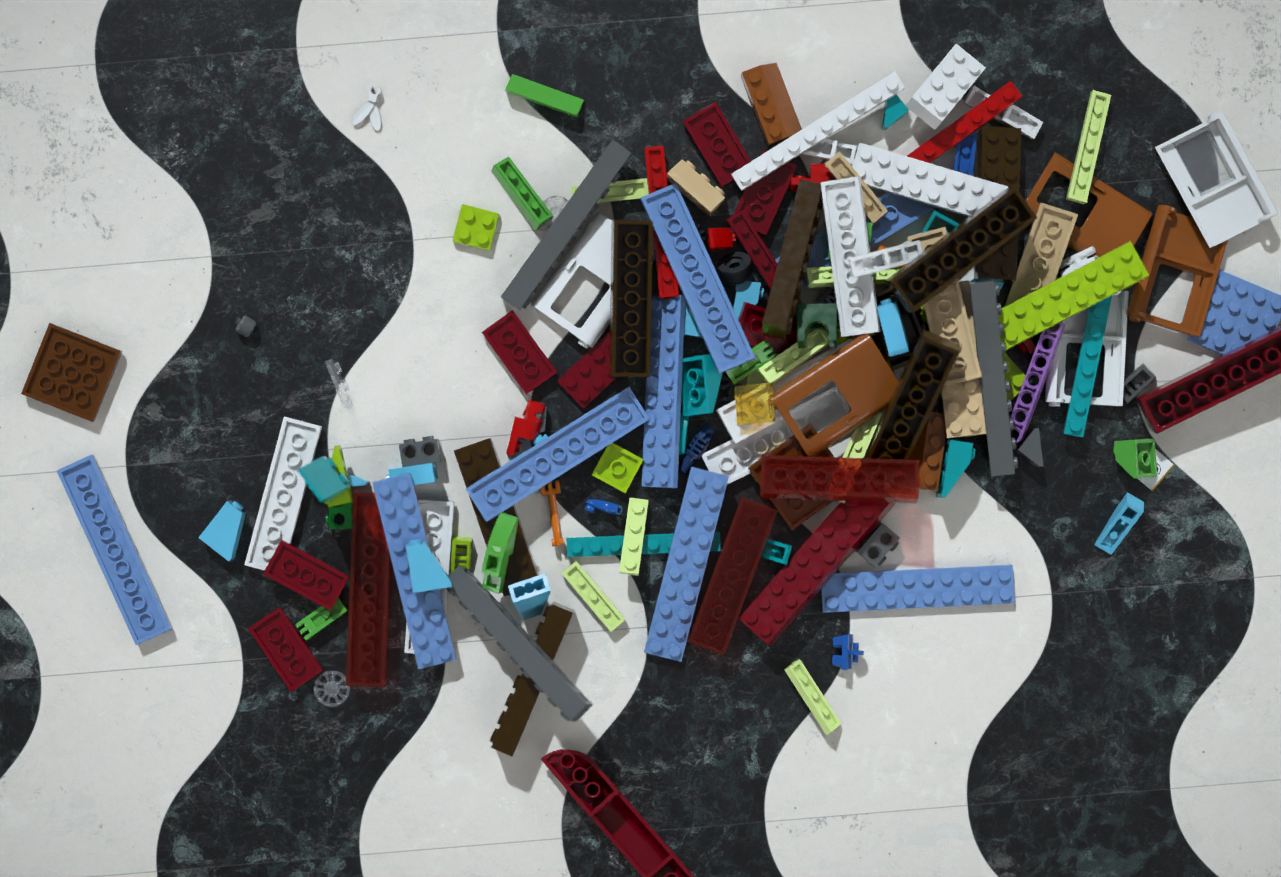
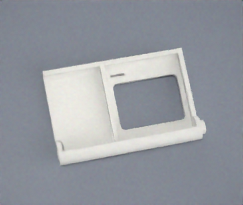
[531,212,655,349]
[1045,291,1129,407]

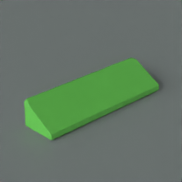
[505,74,584,118]
[491,156,554,230]

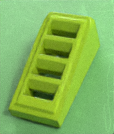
[451,536,472,573]

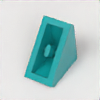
[882,94,909,130]
[758,537,792,565]

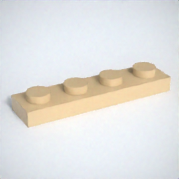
[824,152,888,224]

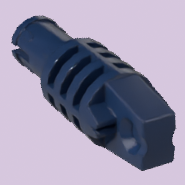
[678,424,715,474]

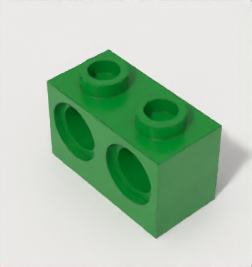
[326,490,355,529]

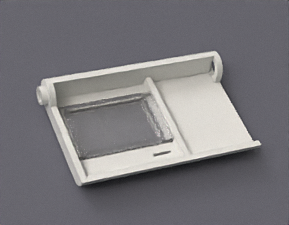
[1155,111,1279,248]

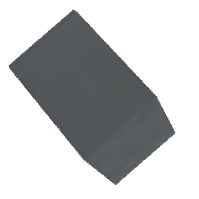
[1015,428,1043,467]

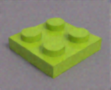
[453,204,499,251]
[592,443,644,493]

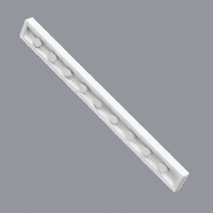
[731,72,905,191]

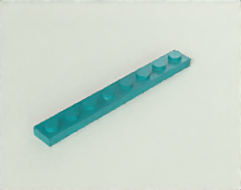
[1063,296,1112,438]
[566,532,721,557]

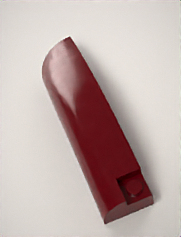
[541,749,694,877]

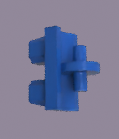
[832,634,864,670]

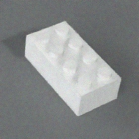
[905,44,986,130]

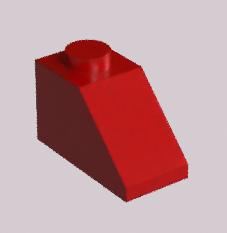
[707,228,736,252]

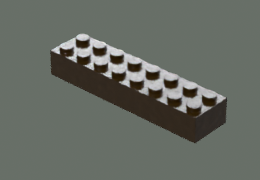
[974,126,1021,284]
[762,179,823,340]
[885,186,1037,313]
[609,220,653,377]
[860,329,960,486]
[454,438,539,596]
[490,601,574,757]

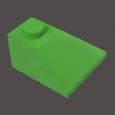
[1114,438,1158,479]

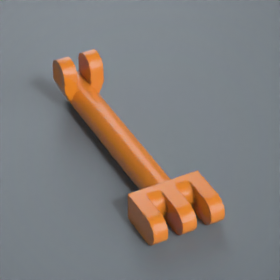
[541,480,564,547]

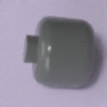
[235,316,256,337]

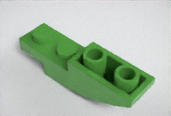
[481,512,519,594]

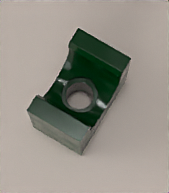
[797,303,838,349]

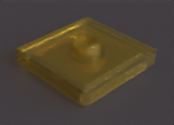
[734,383,776,426]

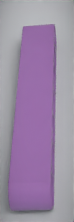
[1010,321,1065,444]

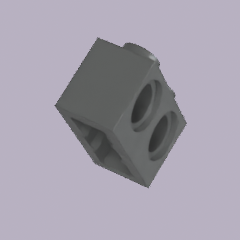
[399,436,442,467]
[856,522,900,567]

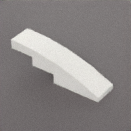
[963,86,1043,139]
[802,139,858,166]
[848,240,923,277]

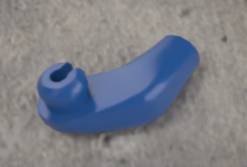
[585,499,622,515]

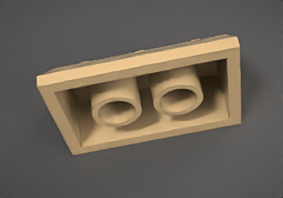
[667,159,725,217]

